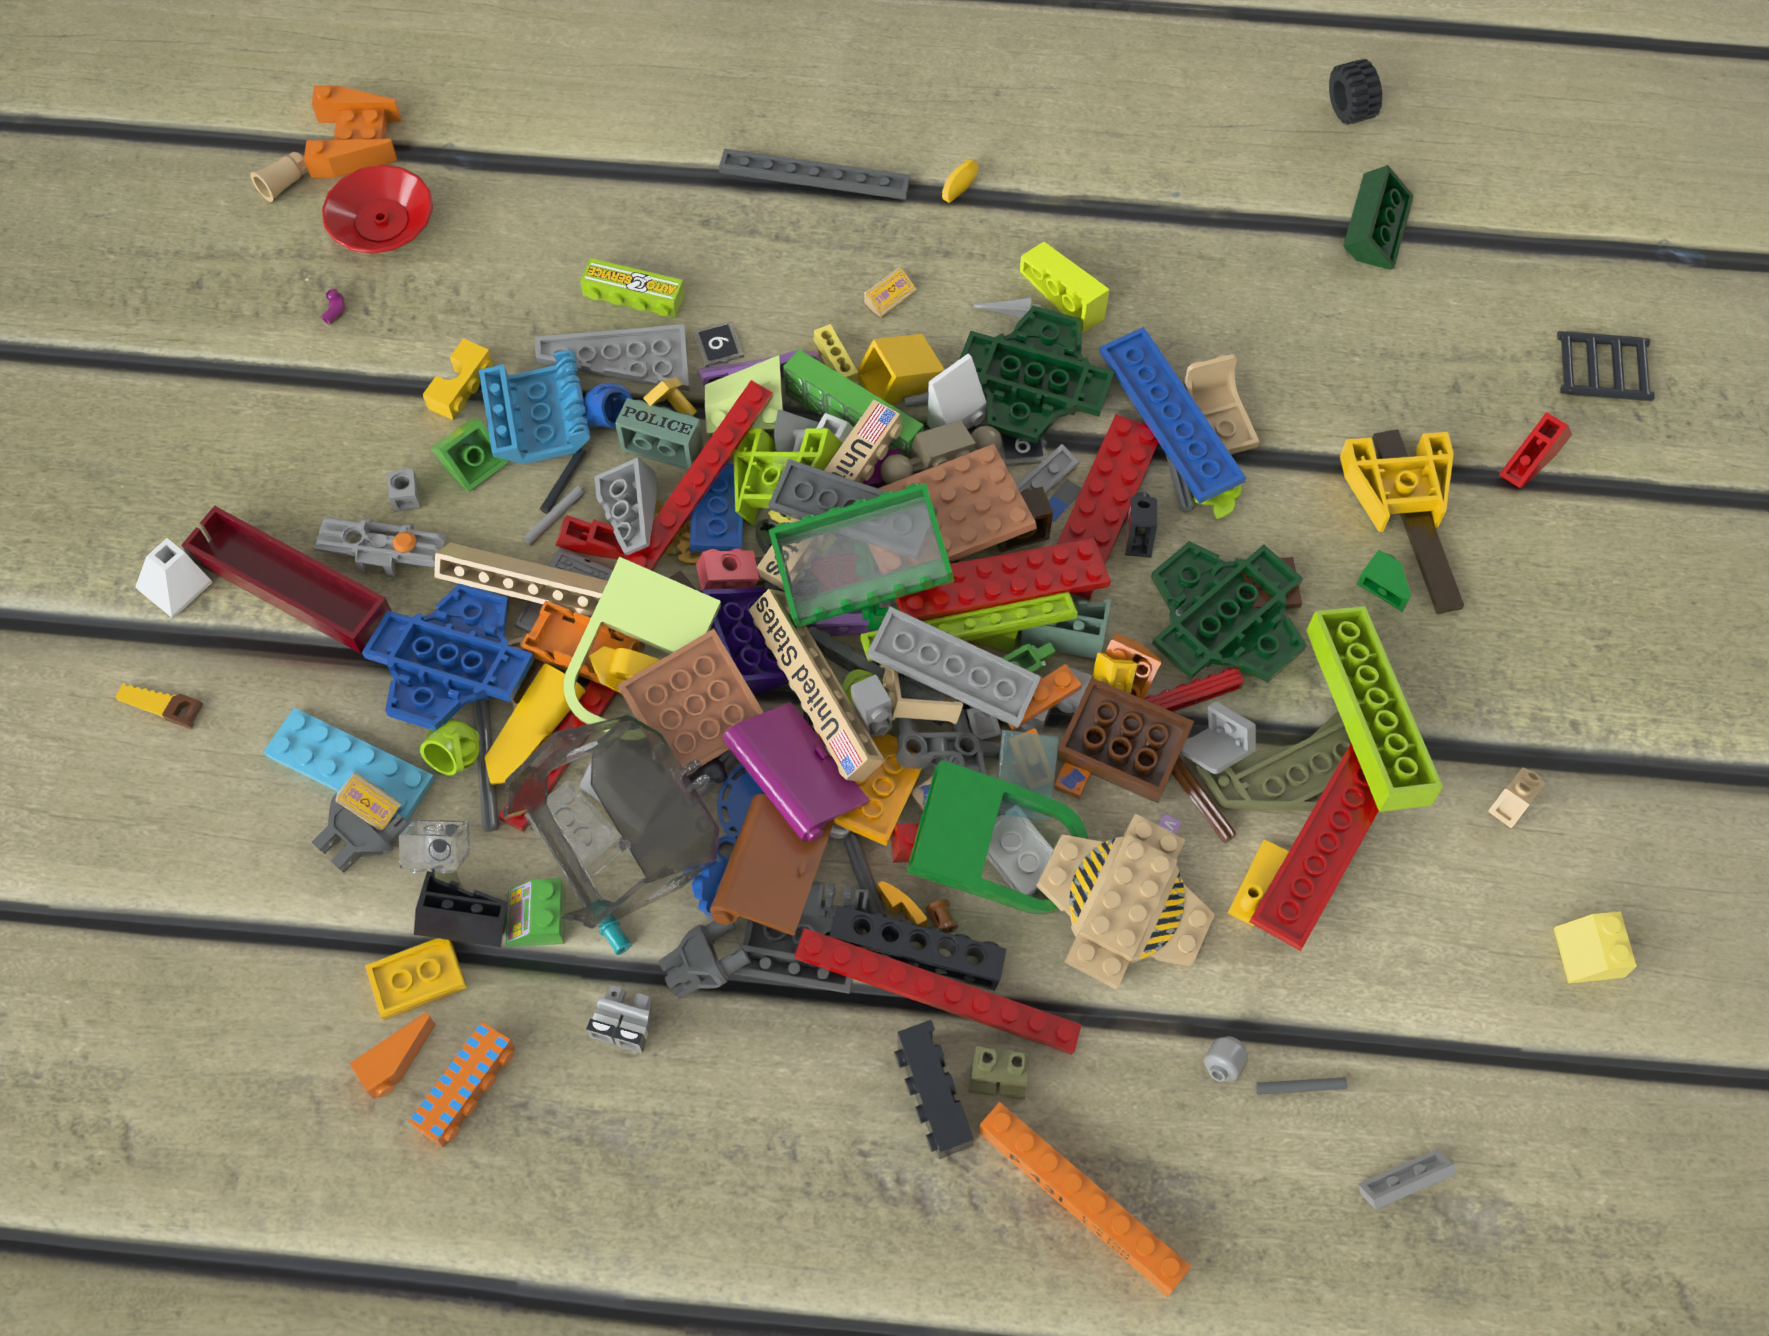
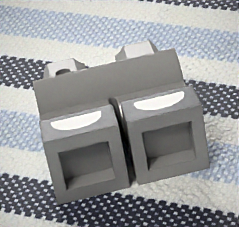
[586,985,652,1053]

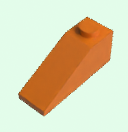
[349,1012,436,1099]

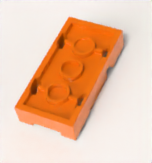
[521,601,645,686]

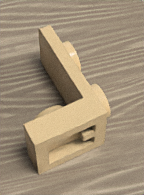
[1488,767,1546,828]

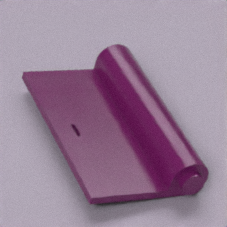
[722,702,870,842]

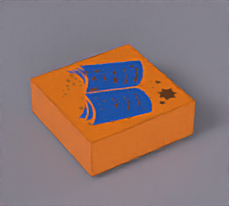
[1054,762,1091,799]

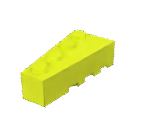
[1020,242,1110,334]

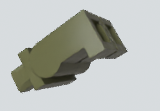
[968,1046,1030,1100]

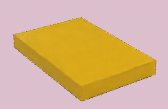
[365,938,467,1020]

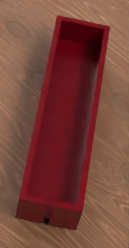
[181,505,392,654]

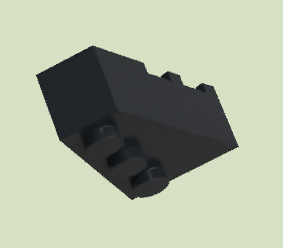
[414,871,508,947]

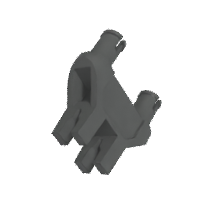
[312,793,411,873]
[659,921,751,999]

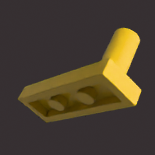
[643,377,697,416]
[1228,839,1289,926]

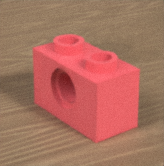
[696,549,759,590]

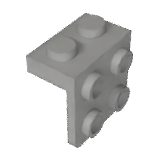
[1181,701,1256,774]

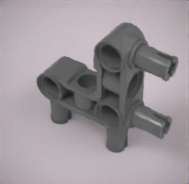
[896,709,1015,808]

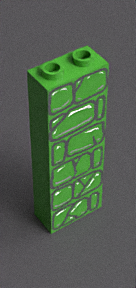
[783,349,924,458]

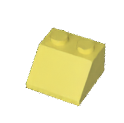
[1554,911,1637,984]

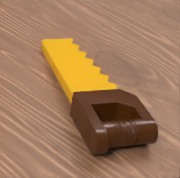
[115,683,203,729]

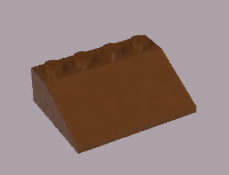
[1057,677,1194,804]

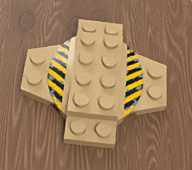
[1036,813,1215,989]

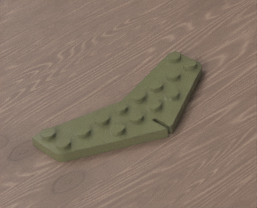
[1196,711,1351,811]

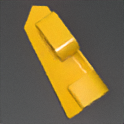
[589,646,660,693]
[485,664,586,784]

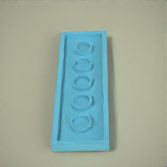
[263,708,435,822]

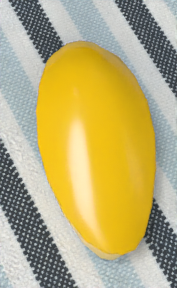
[942,159,979,203]

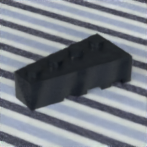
[894,1020,974,1159]

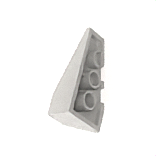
[595,457,657,555]

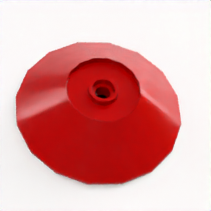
[322,165,433,254]

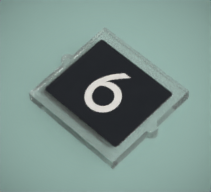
[693,321,744,368]
[1000,433,1047,467]

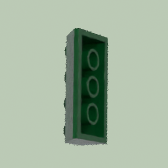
[1343,165,1414,270]

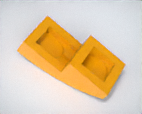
[878,881,927,928]

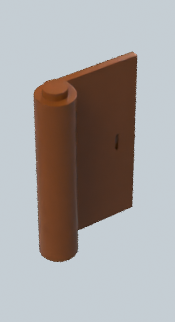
[710,794,835,936]

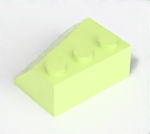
[705,355,783,436]

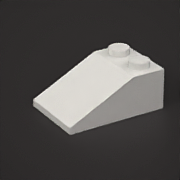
[927,354,986,430]

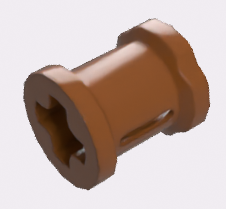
[925,899,958,934]

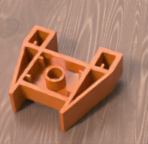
[304,85,402,178]

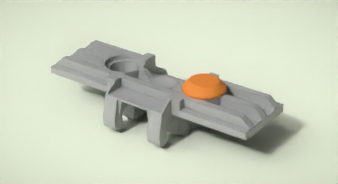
[314,517,447,577]

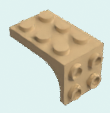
[1184,354,1260,454]

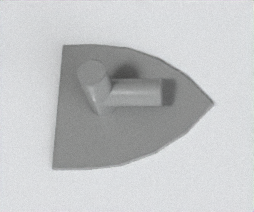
[774,410,819,452]

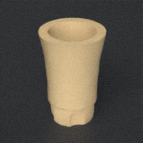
[250,152,308,202]

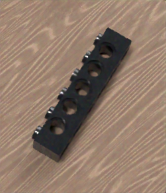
[829,905,1006,991]

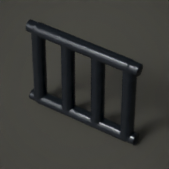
[1557,331,1655,401]

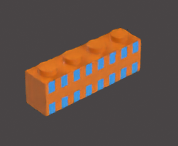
[408,1021,515,1147]

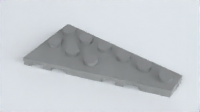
[535,324,690,392]

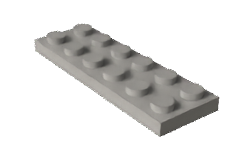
[866,607,1041,727]

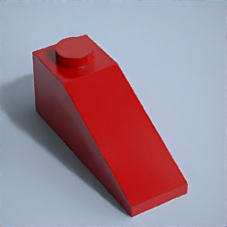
[1499,412,1572,489]

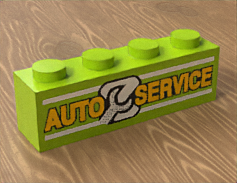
[580,258,685,318]

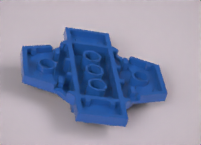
[362,584,535,731]

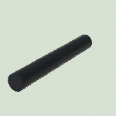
[540,448,587,514]

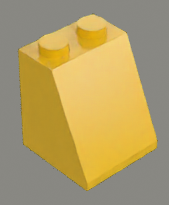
[857,334,945,406]

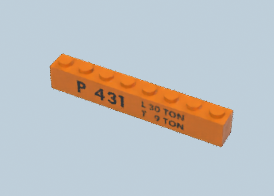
[978,1102,1192,1297]

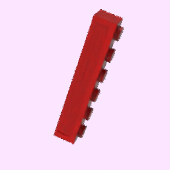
[1144,668,1244,712]

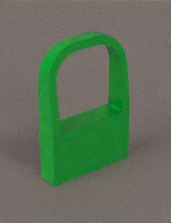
[906,760,1088,914]

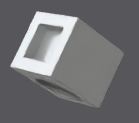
[387,469,420,512]

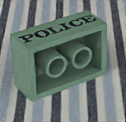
[615,398,704,470]

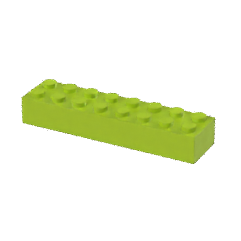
[1306,606,1443,812]

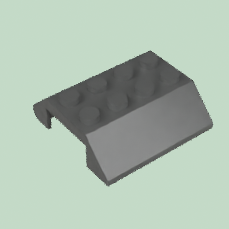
[734,881,869,994]

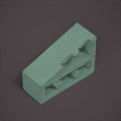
[1020,599,1111,659]

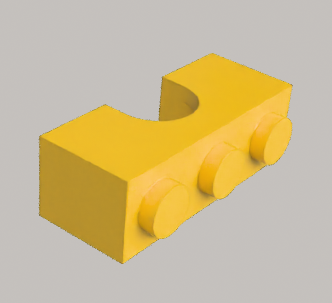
[423,338,493,420]

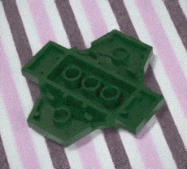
[959,305,1115,444]
[1151,541,1307,683]

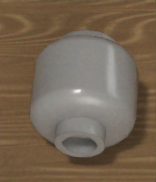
[1204,1036,1248,1082]

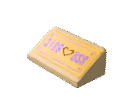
[864,267,917,318]
[335,772,401,831]

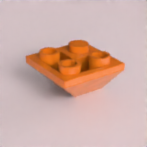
[1105,632,1162,700]

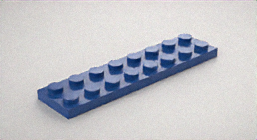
[1099,327,1246,504]

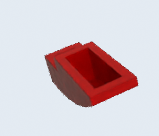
[555,515,629,560]

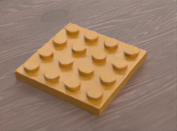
[816,733,922,846]

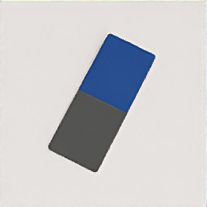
[1049,479,1082,521]

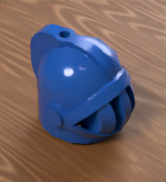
[582,383,633,429]

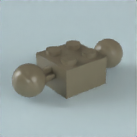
[880,420,1002,485]

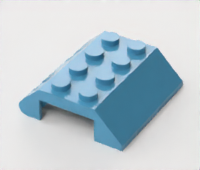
[479,350,590,464]

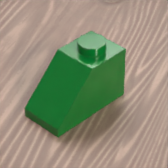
[1357,550,1411,612]

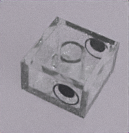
[399,820,470,873]

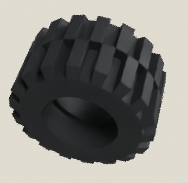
[1329,59,1382,125]

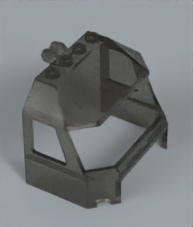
[503,715,720,929]

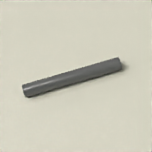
[1256,1077,1347,1095]

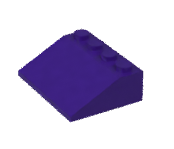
[701,587,789,694]

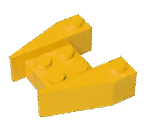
[1340,432,1454,533]

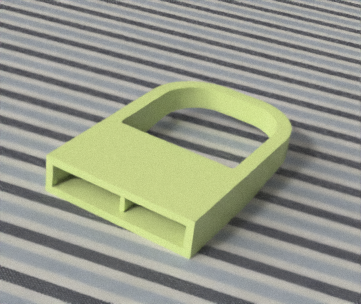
[564,557,721,740]

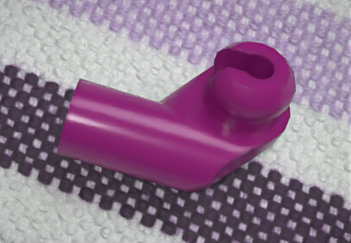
[321,288,345,325]

